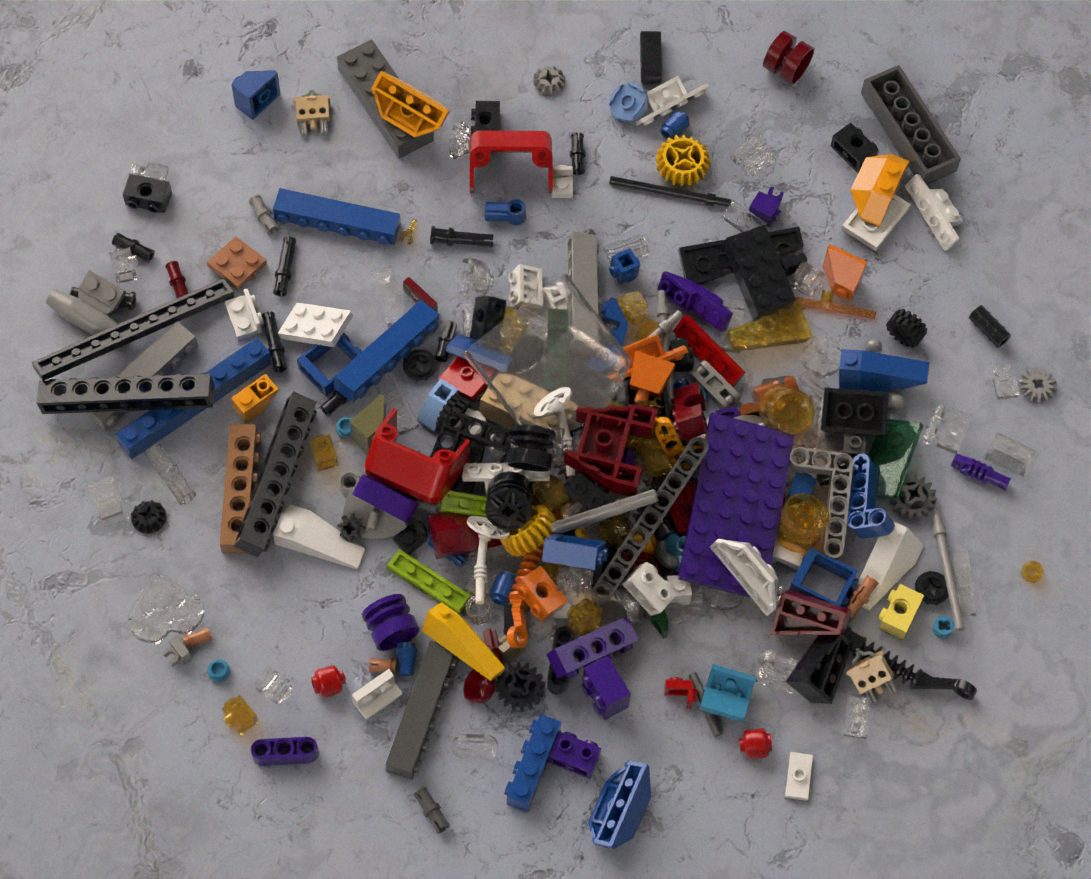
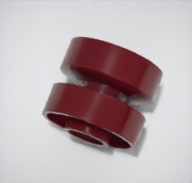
[763,30,815,85]

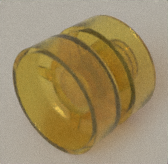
[759,386,815,435]
[776,493,830,553]

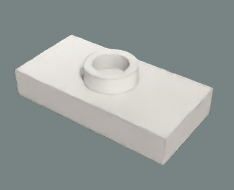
[784,752,813,801]

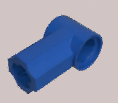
[485,199,526,225]

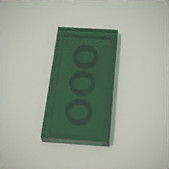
[869,419,923,500]

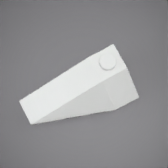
[273,505,365,570]
[850,521,924,611]

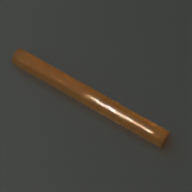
[794,297,876,319]

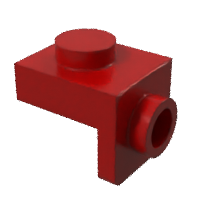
[664,677,697,709]

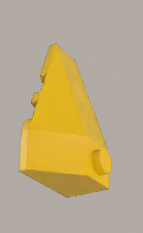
[422,602,505,681]

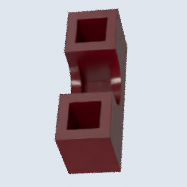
[671,382,708,441]

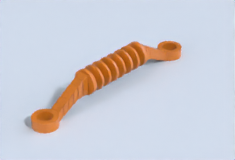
[507,495,573,648]

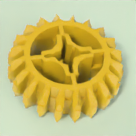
[655,134,711,188]
[500,505,557,557]

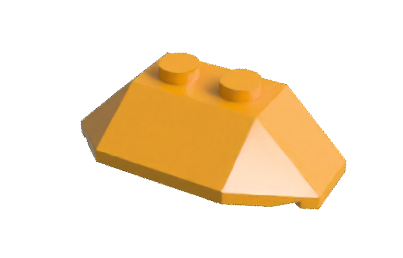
[371,71,450,138]
[850,154,910,227]

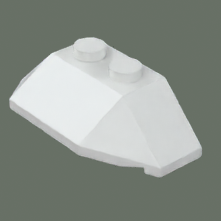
[710,539,778,616]

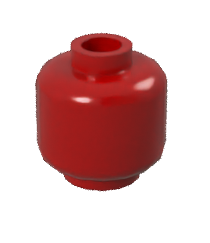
[311,665,346,698]
[739,728,772,760]

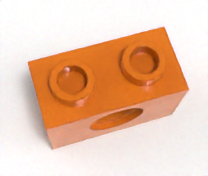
[515,566,568,622]

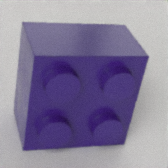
[581,655,631,720]

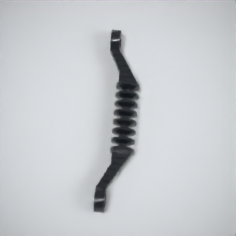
[842,625,977,700]

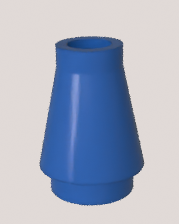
[395,642,417,676]

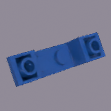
[583,297,629,373]

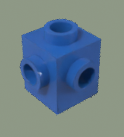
[609,248,641,284]

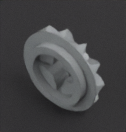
[533,65,565,95]

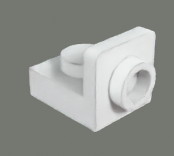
[552,165,573,198]

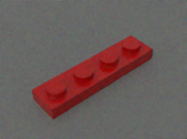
[673,315,746,388]

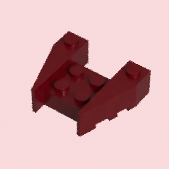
[564,404,658,497]

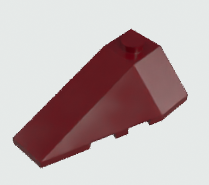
[428,513,504,559]

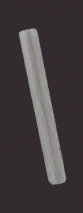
[551,489,658,534]

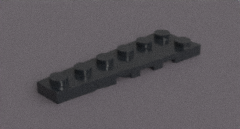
[678,227,804,285]

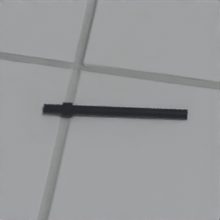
[609,176,732,207]

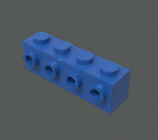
[504,714,562,812]

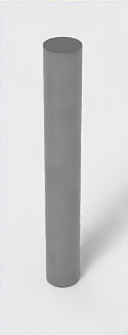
[688,672,722,737]

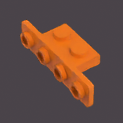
[607,334,688,385]

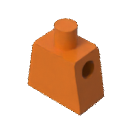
[630,351,675,406]

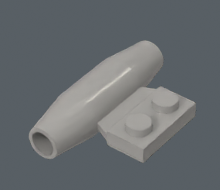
[46,270,126,335]

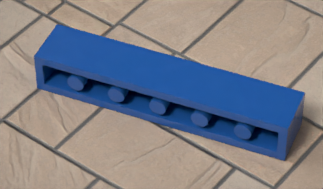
[273,188,401,245]
[334,300,440,403]

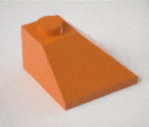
[822,244,867,301]

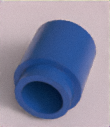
[660,111,690,140]
[489,571,517,605]

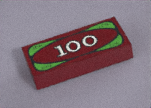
[403,277,438,313]

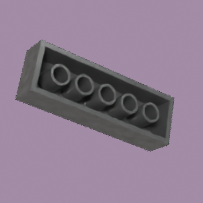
[337,39,434,159]
[861,65,961,185]

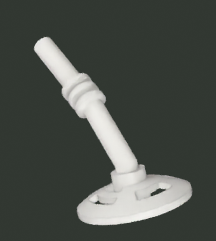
[534,387,575,477]
[467,516,510,604]

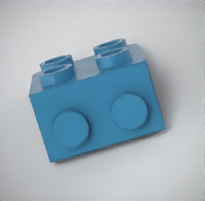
[700,664,756,722]

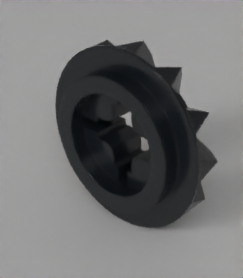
[403,349,437,382]
[131,499,167,534]
[915,571,948,606]

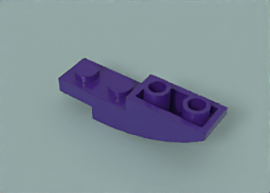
[657,271,733,332]

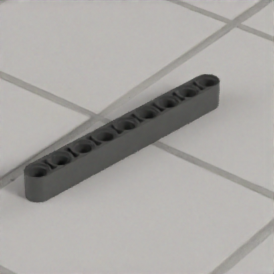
[591,437,709,605]

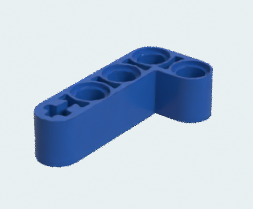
[847,454,895,539]

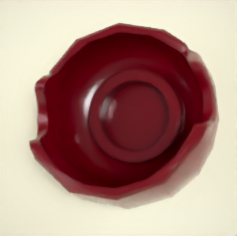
[463,669,496,704]

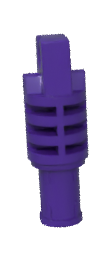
[951,453,1011,491]

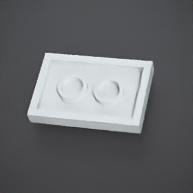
[841,195,911,251]
[278,303,353,347]

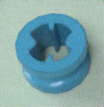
[932,616,954,638]

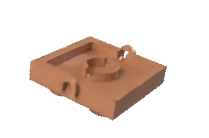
[207,236,267,290]

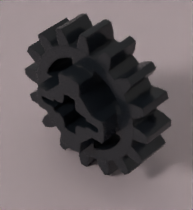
[496,662,545,712]

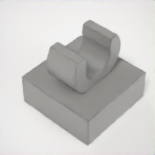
[163,636,192,666]

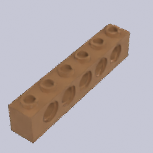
[220,424,261,554]

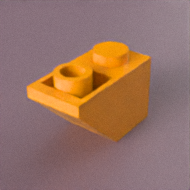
[231,374,279,424]

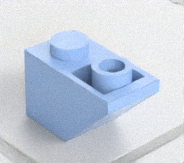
[417,378,458,432]

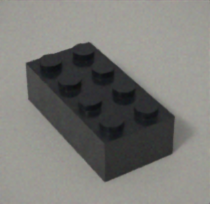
[722,225,797,321]

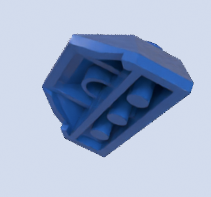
[588,760,651,849]

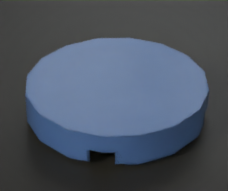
[609,82,648,123]

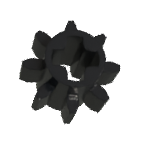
[337,513,366,541]

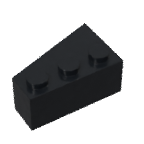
[785,634,853,704]

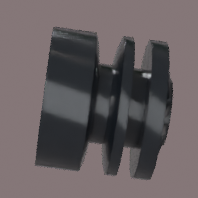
[505,424,556,472]
[485,471,533,530]

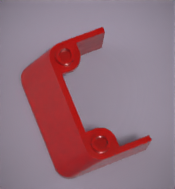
[470,131,553,193]
[365,408,470,504]

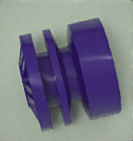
[362,594,420,651]

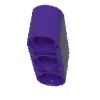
[352,474,419,523]
[251,737,319,766]

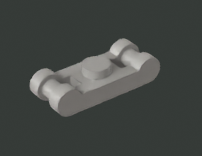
[688,360,741,410]

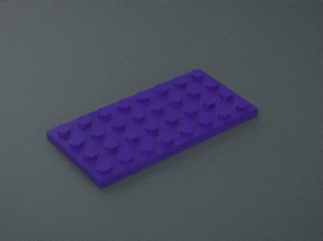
[677,413,795,598]

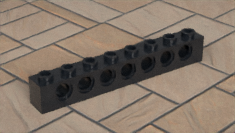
[37,373,215,414]
[233,391,317,557]

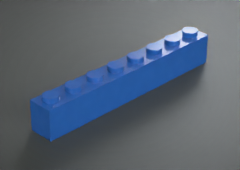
[116,337,272,460]

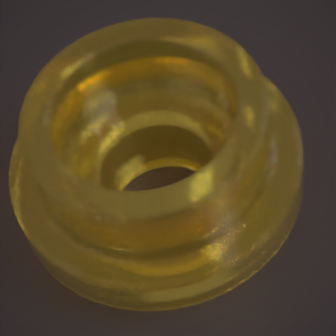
[1021,561,1044,583]

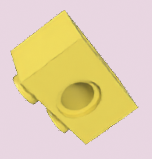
[878,584,924,640]

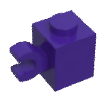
[748,187,784,227]

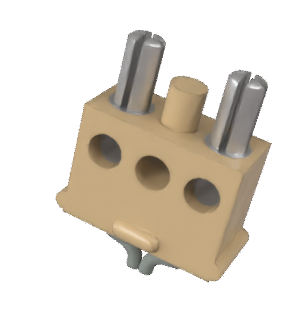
[293,90,331,136]
[846,650,898,704]

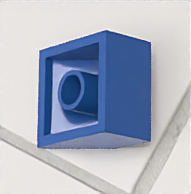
[231,70,281,120]

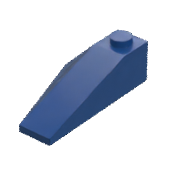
[839,349,930,392]

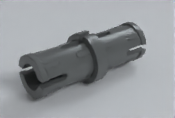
[414,787,450,834]

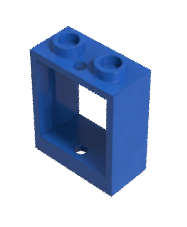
[297,333,362,397]
[542,533,609,570]
[789,547,859,608]

